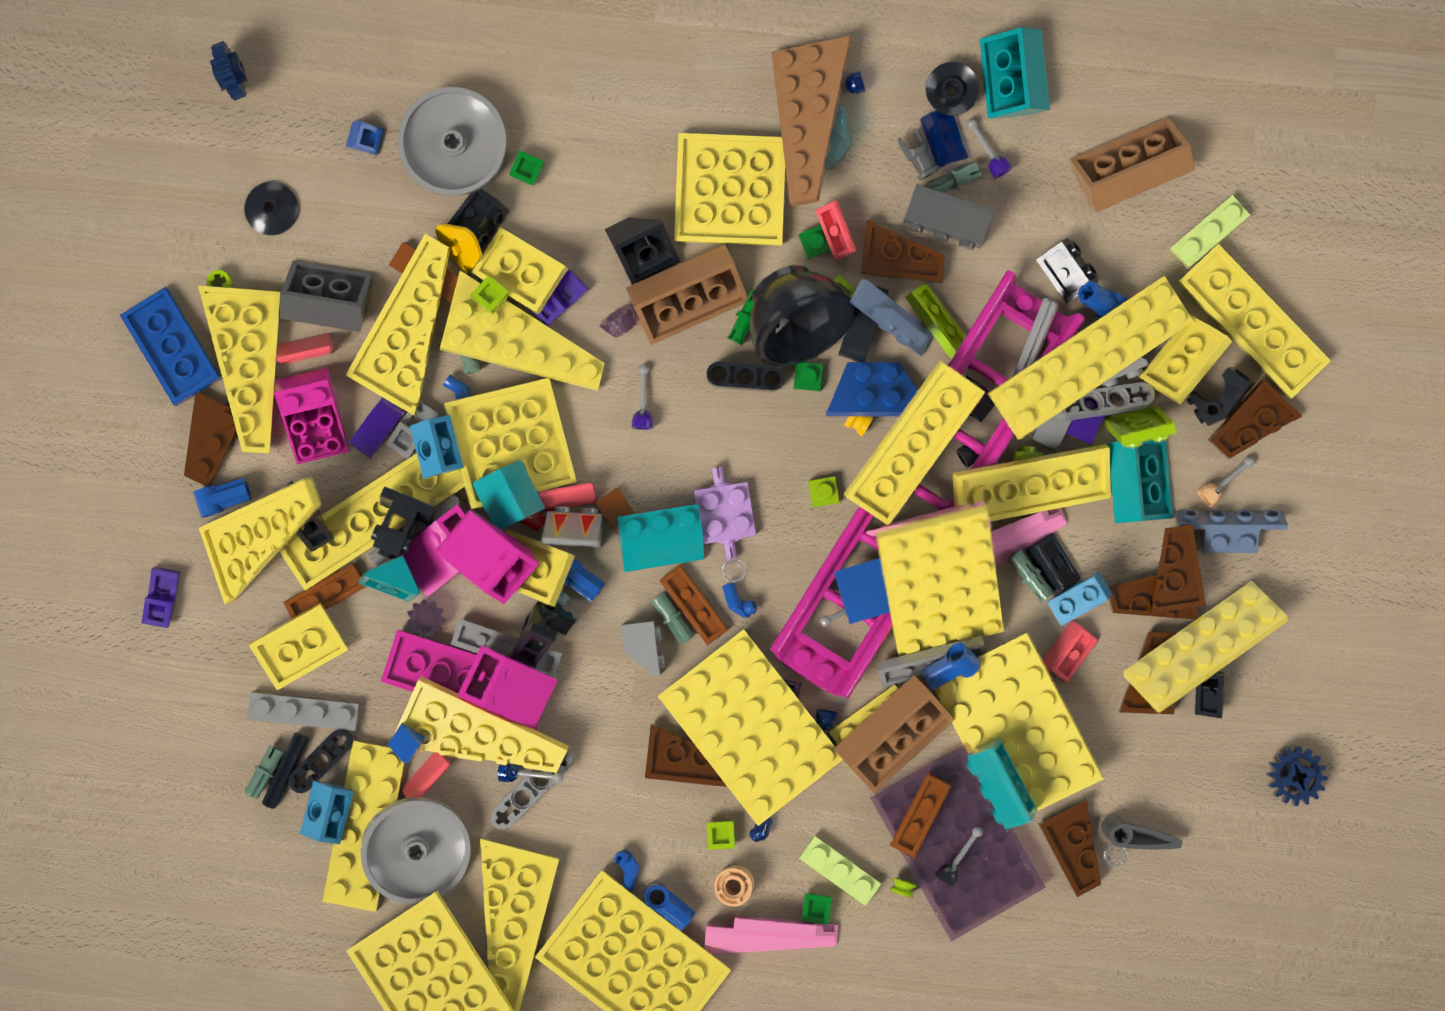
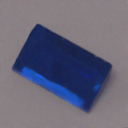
[920,111,969,168]

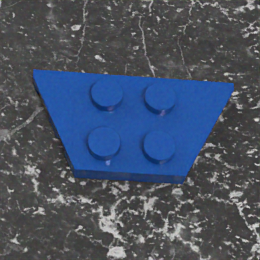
[826,362,918,417]

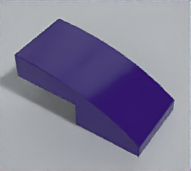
[532,269,589,327]
[1065,396,1112,445]
[349,397,405,459]
[142,567,181,628]

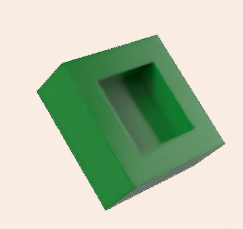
[509,150,545,187]
[798,225,831,260]
[793,362,823,392]
[801,892,832,924]

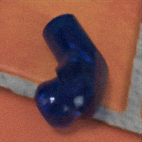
[749,817,772,842]

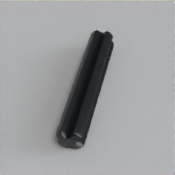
[262,732,308,809]

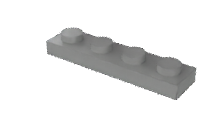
[451,618,563,678]
[876,635,986,688]
[248,692,360,731]

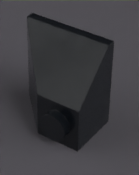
[605,217,680,285]

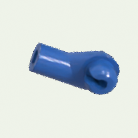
[443,374,472,400]
[722,583,757,618]
[614,850,640,890]

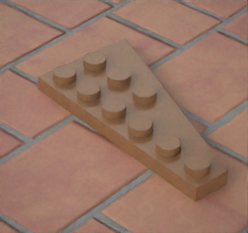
[771,36,852,207]

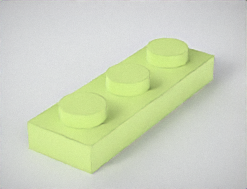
[1170,195,1250,269]
[799,835,881,906]

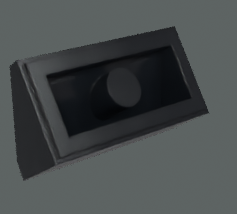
[1025,533,1082,596]

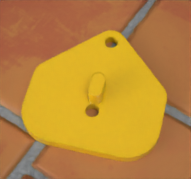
[435,223,482,273]

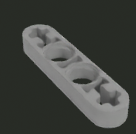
[1055,382,1155,421]
[490,749,573,830]

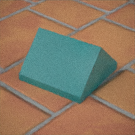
[472,460,545,530]
[358,556,419,602]

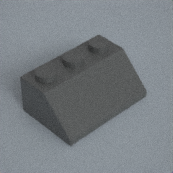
[903,184,995,250]
[280,260,373,332]

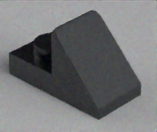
[1195,671,1228,719]

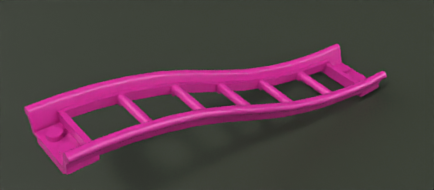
[770,270,1085,699]

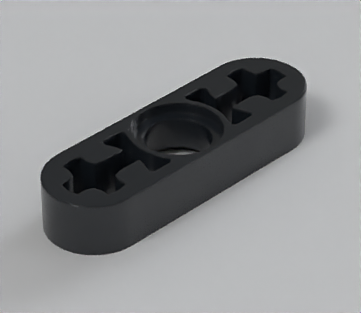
[289,730,353,793]

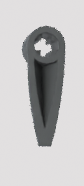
[1101,815,1183,850]

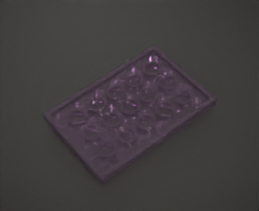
[870,745,1046,941]

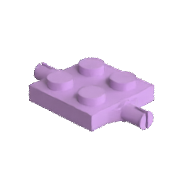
[693,467,756,560]

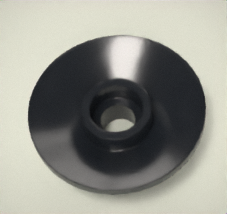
[925,62,980,116]
[244,182,299,236]

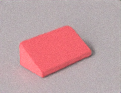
[815,200,857,260]
[276,333,334,365]
[539,482,597,512]
[1043,621,1098,683]
[402,752,451,798]

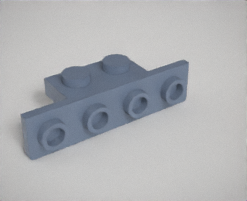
[850,279,933,356]
[1175,509,1288,553]

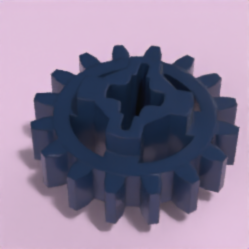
[210,41,248,101]
[1266,746,1328,806]

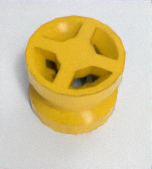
[844,416,874,436]

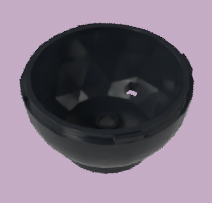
[750,265,854,366]

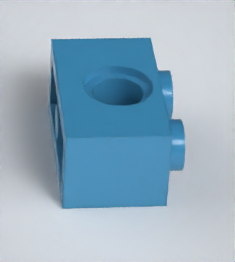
[410,415,464,479]
[1047,571,1113,626]
[300,781,354,844]

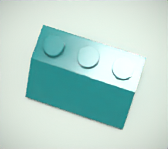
[979,27,1050,119]
[1107,439,1174,524]
[615,504,704,572]
[966,737,1038,829]

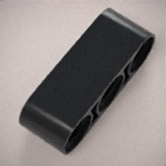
[838,285,889,362]
[706,362,785,392]

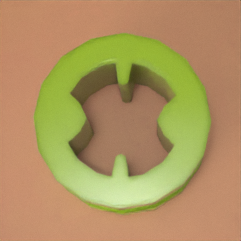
[206,270,233,288]
[890,877,917,898]

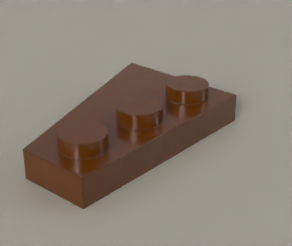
[861,220,945,283]
[1208,380,1303,459]
[184,393,237,487]
[1151,524,1206,614]
[1108,574,1199,620]
[1118,632,1177,714]
[645,724,726,787]
[1038,798,1101,897]

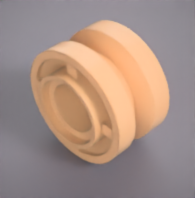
[714,865,755,906]

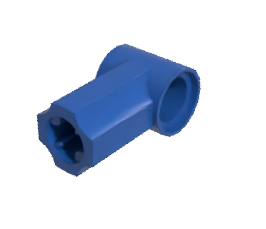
[1078,281,1128,318]
[193,478,252,518]
[564,551,605,602]
[922,642,981,690]
[644,882,696,931]

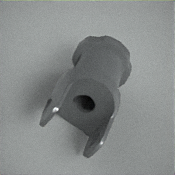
[898,129,940,181]

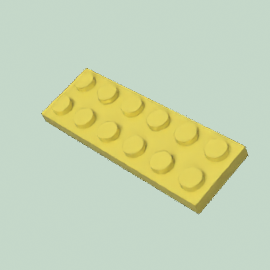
[1178,244,1331,399]
[844,361,985,526]
[953,444,1111,521]
[1123,581,1288,713]
[322,740,405,912]

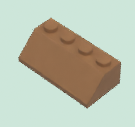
[1070,117,1195,212]
[626,244,748,345]
[834,675,954,793]

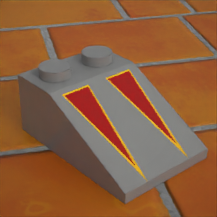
[542,507,603,547]

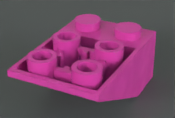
[274,367,349,465]
[398,504,467,597]
[435,510,539,604]
[458,645,558,729]

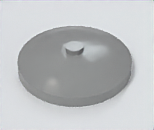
[398,87,507,196]
[360,797,471,904]

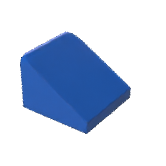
[346,121,384,155]
[388,723,425,764]

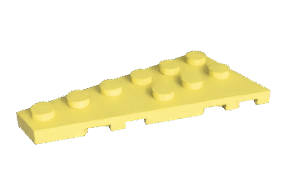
[346,234,450,416]
[440,271,605,391]
[198,286,281,454]
[199,478,321,604]
[389,676,569,773]
[480,838,560,1011]

